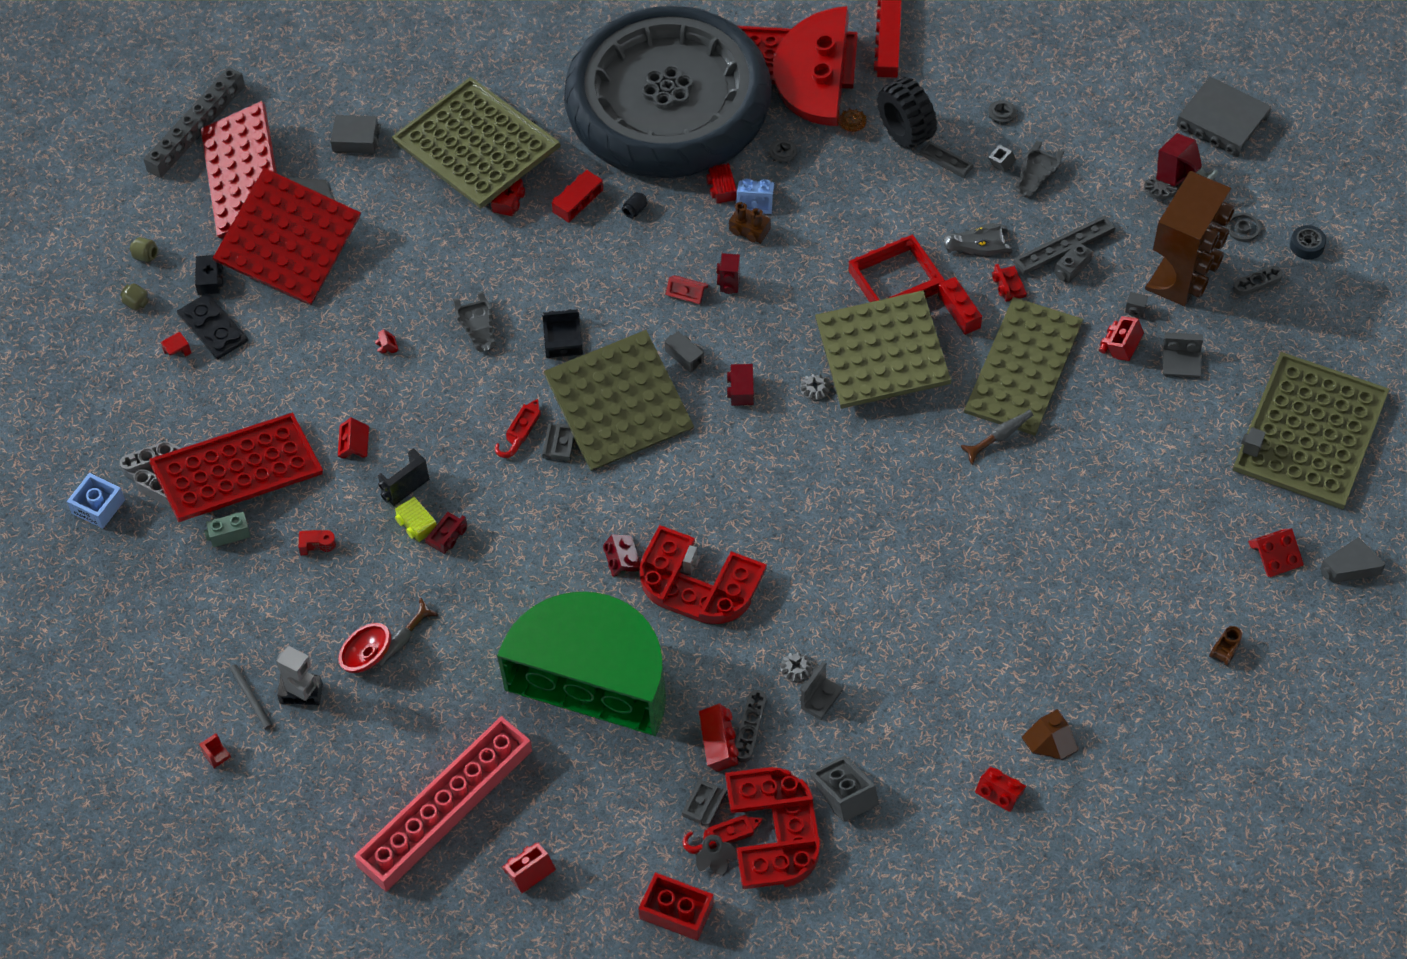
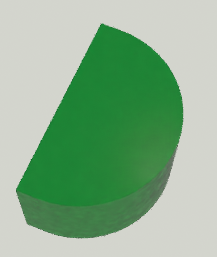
[497,592,666,737]

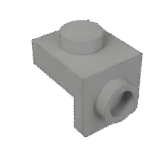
[680,545,700,575]

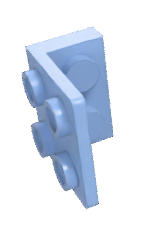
[736,179,774,214]

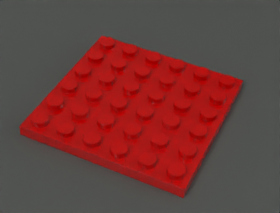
[213,168,361,305]

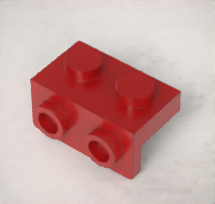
[975,766,1026,812]

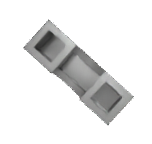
[277,646,317,701]

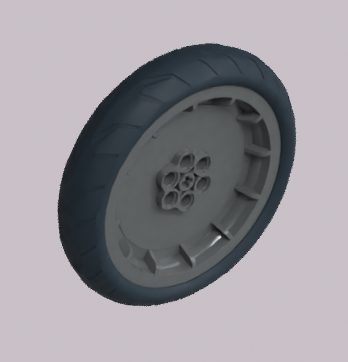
[564,6,771,178]

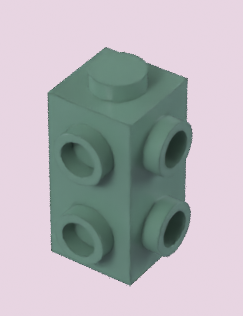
[204,512,251,548]

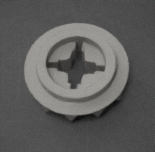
[800,374,830,400]
[780,652,812,682]

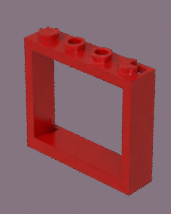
[848,234,945,302]

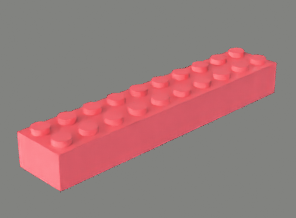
[354,716,532,892]

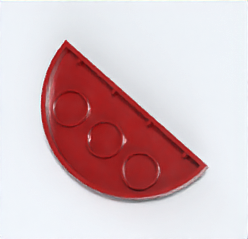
[773,6,849,126]

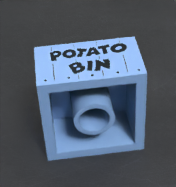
[67,473,125,529]

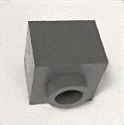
[988,145,1017,172]
[1125,291,1148,317]
[1241,427,1266,457]

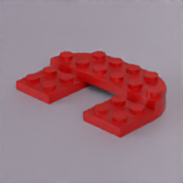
[640,525,767,624]
[725,767,820,890]

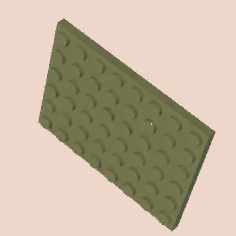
[392,77,561,209]
[1232,352,1389,510]

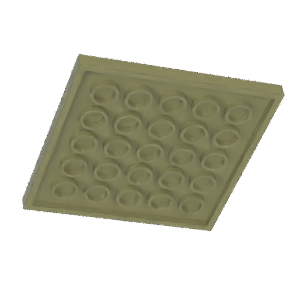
[815,290,951,409]
[544,330,694,471]

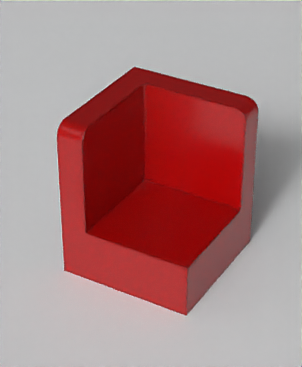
[160,332,192,357]
[199,733,231,768]

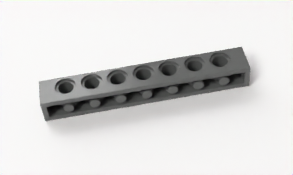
[143,67,245,178]

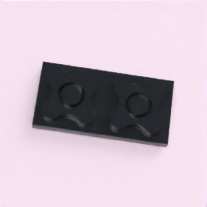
[177,292,248,360]

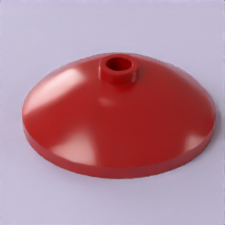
[338,623,391,673]

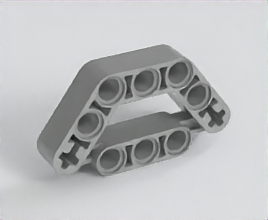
[120,442,181,507]

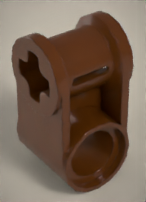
[1209,626,1242,666]

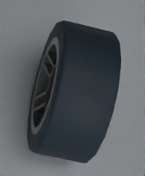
[1290,225,1327,260]

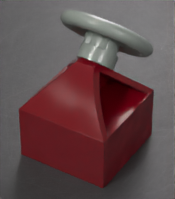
[1156,133,1218,186]

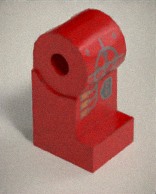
[298,530,336,556]

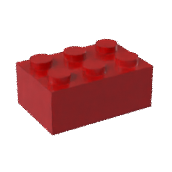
[638,872,714,941]

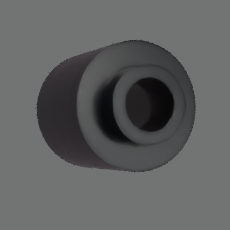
[622,192,648,218]

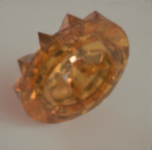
[839,108,867,132]

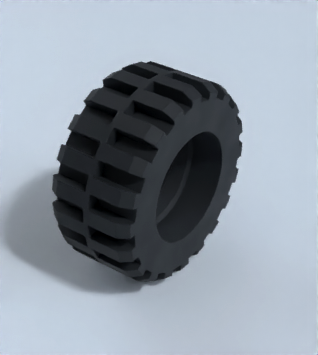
[877,77,938,149]

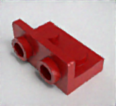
[992,264,1027,302]

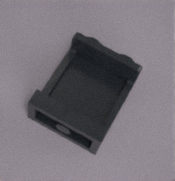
[542,309,583,358]
[378,448,430,506]

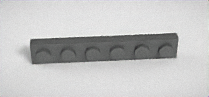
[1013,215,1115,275]

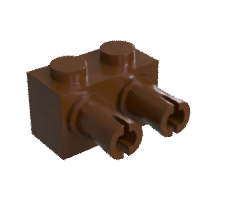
[729,202,771,243]

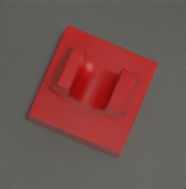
[375,329,399,353]

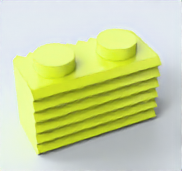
[395,496,437,542]

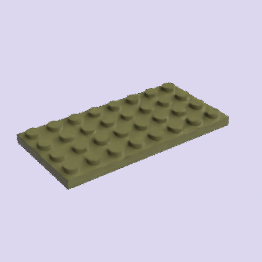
[964,297,1083,436]

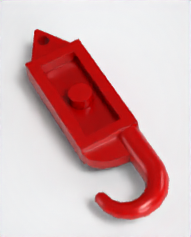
[495,399,541,458]
[682,814,762,854]

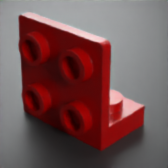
[1248,528,1304,577]

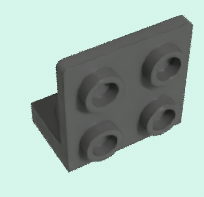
[1162,332,1203,378]
[800,661,843,720]

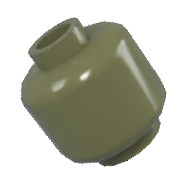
[130,237,158,262]
[120,283,149,310]

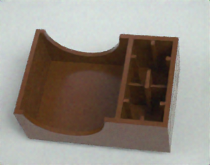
[1145,171,1235,307]

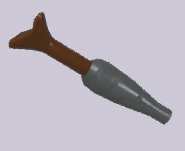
[961,409,1034,465]
[376,598,438,667]

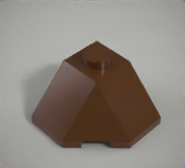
[1021,709,1078,760]

